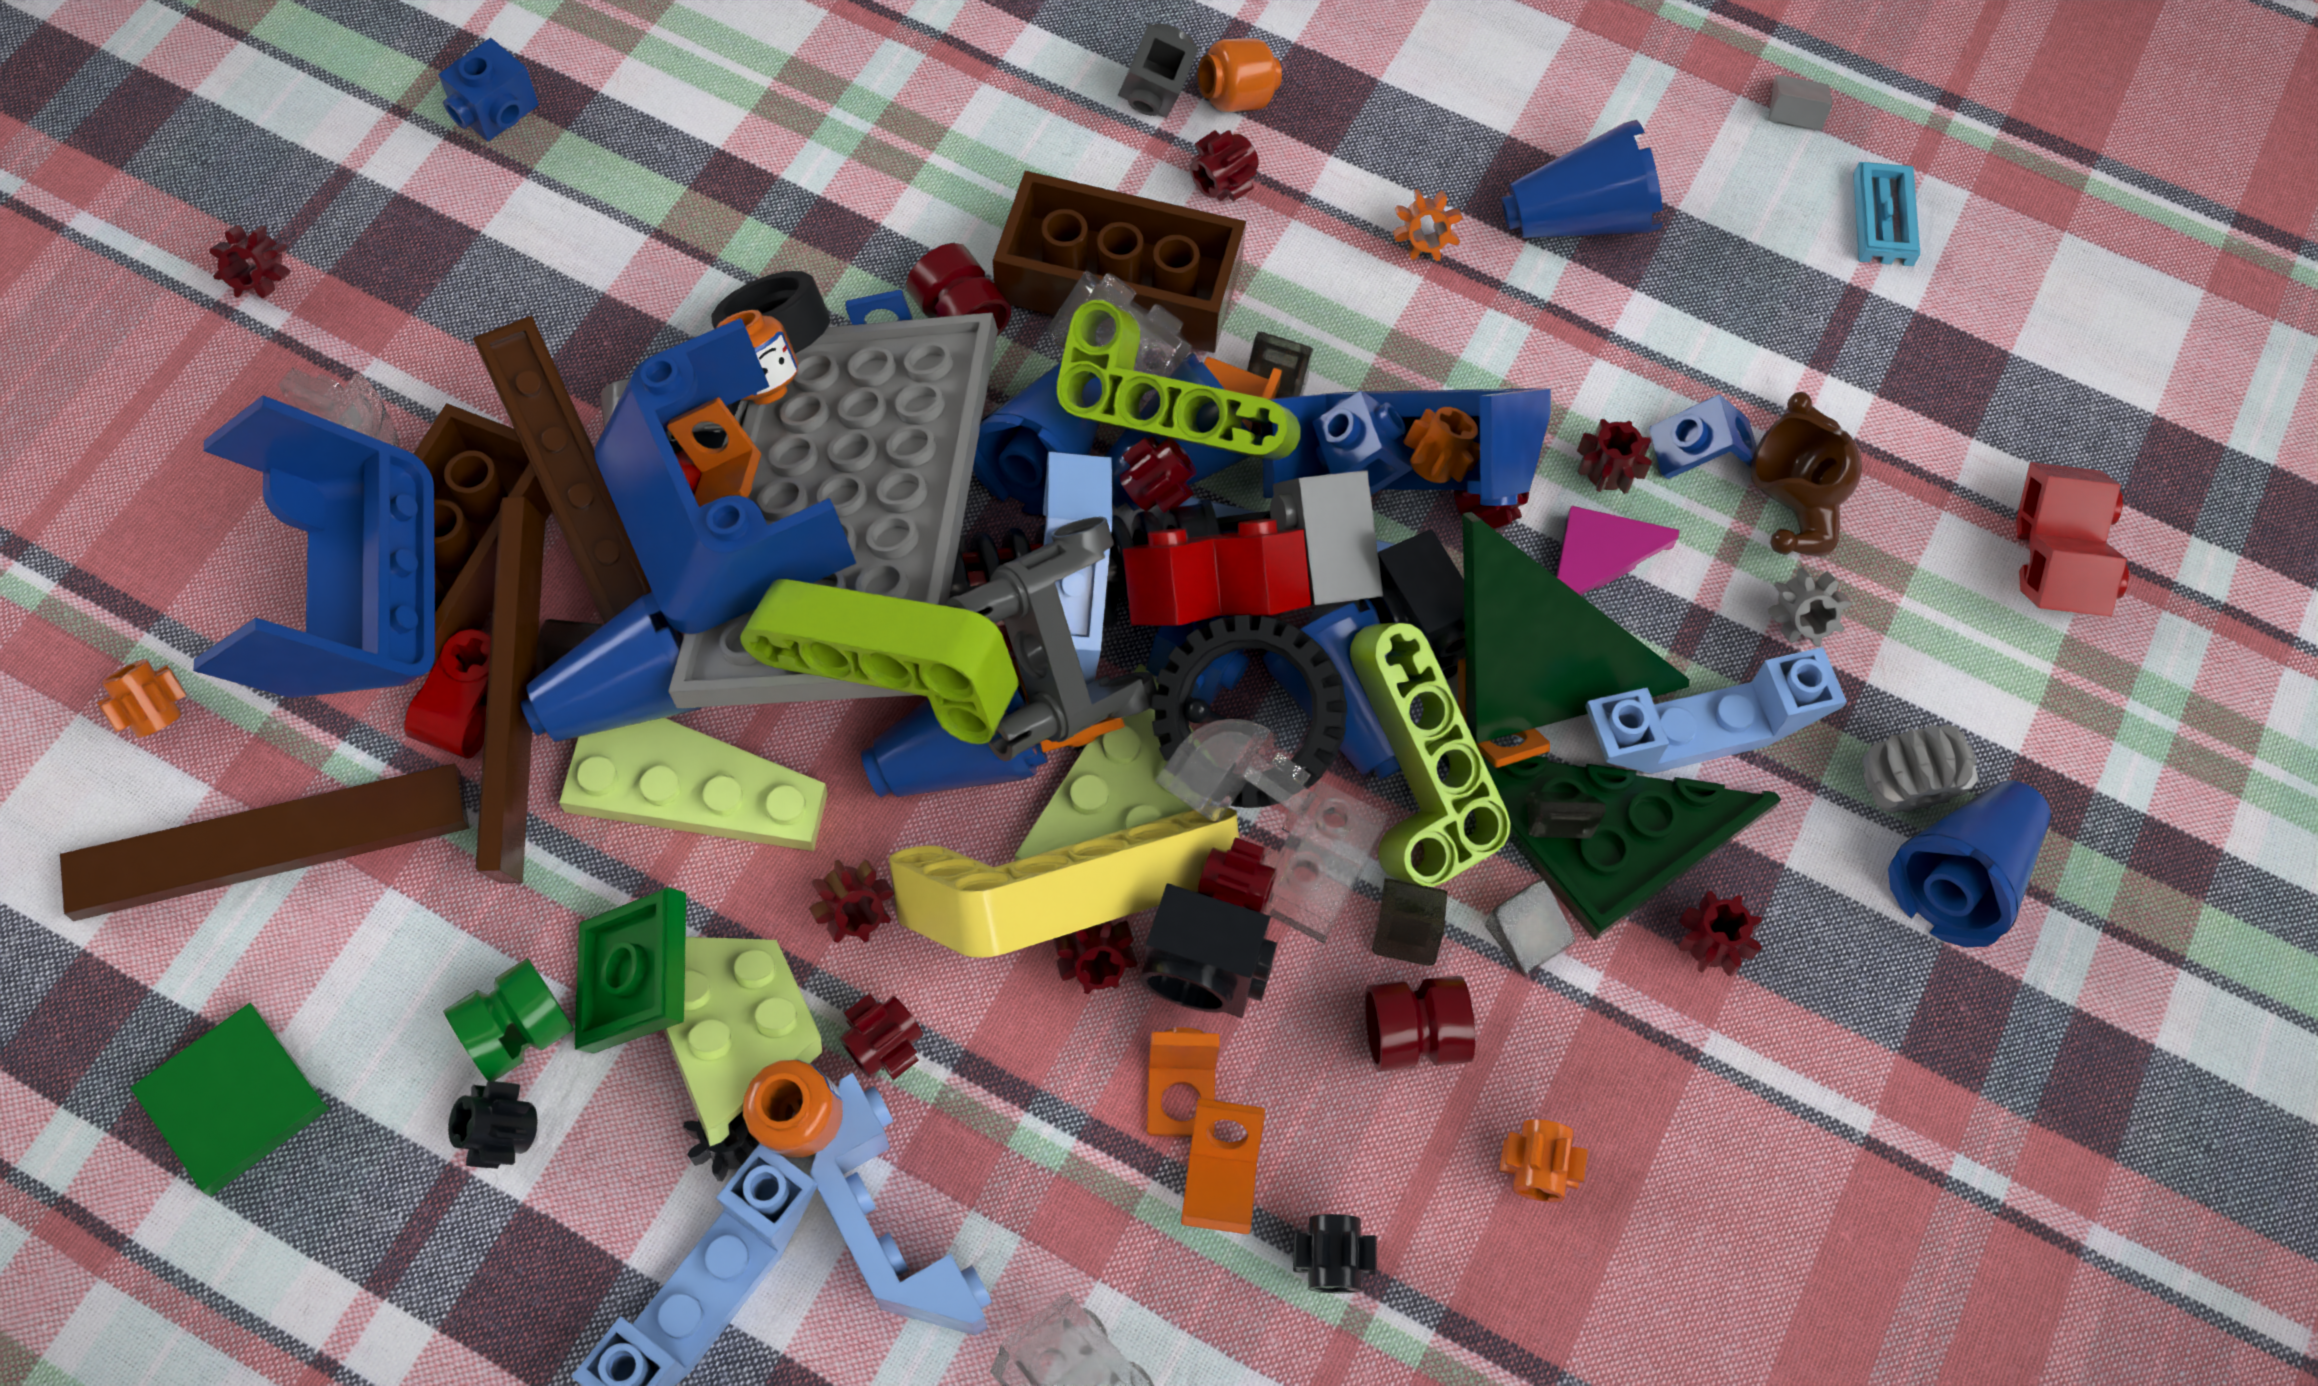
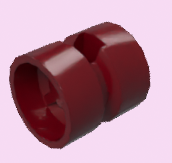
[906,243,1011,336]
[1365,975,1476,1072]

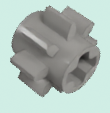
[1768,567,1852,647]

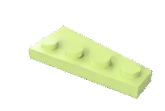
[559,718,828,851]

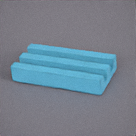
[1853,162,1920,266]

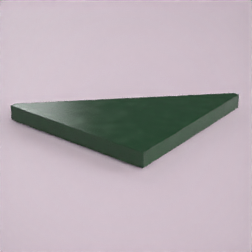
[1462,512,1689,743]
[1440,753,1782,940]

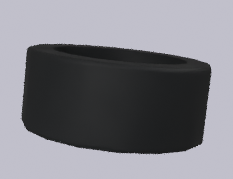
[711,271,830,354]

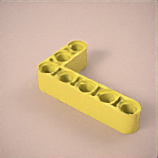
[889,807,1239,958]

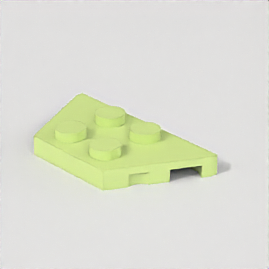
[1015,664,1219,861]
[663,937,822,1146]

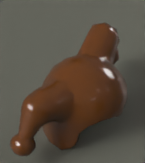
[1750,392,1862,557]

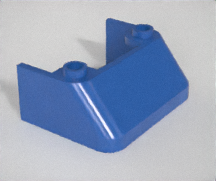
[594,318,856,634]
[1261,388,1551,506]
[193,395,435,698]

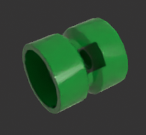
[443,958,575,1081]

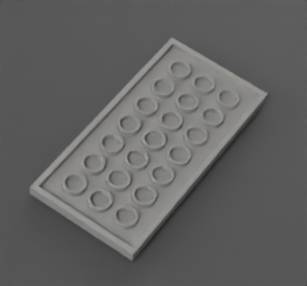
[668,313,998,708]

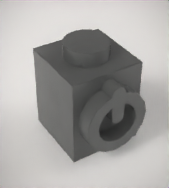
[1118,23,1199,118]

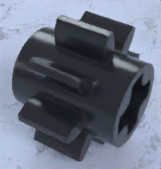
[448,1081,538,1169]
[683,1111,760,1182]
[1293,1214,1377,1294]

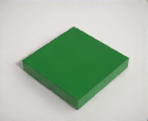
[574,887,686,1054]
[130,1003,330,1197]

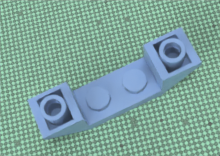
[1043,452,1112,685]
[1585,647,1847,774]
[810,1073,992,1336]
[571,1144,818,1386]

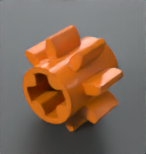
[1392,189,1463,261]
[1403,407,1480,483]
[97,659,187,738]
[1499,1119,1588,1202]

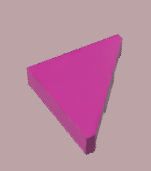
[1556,506,1680,596]

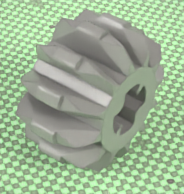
[1861,724,1979,813]

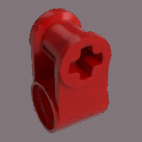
[404,629,491,759]

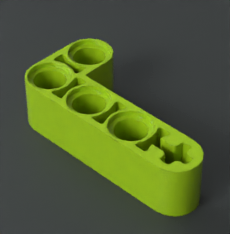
[1057,300,1300,460]
[740,579,1018,744]
[1350,623,1511,887]

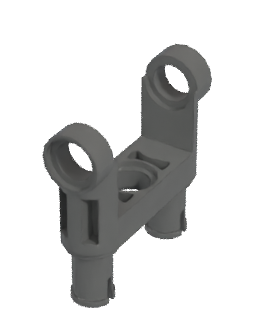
[946,517,1157,761]

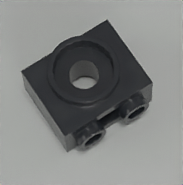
[1359,529,1465,680]
[1140,883,1278,1018]

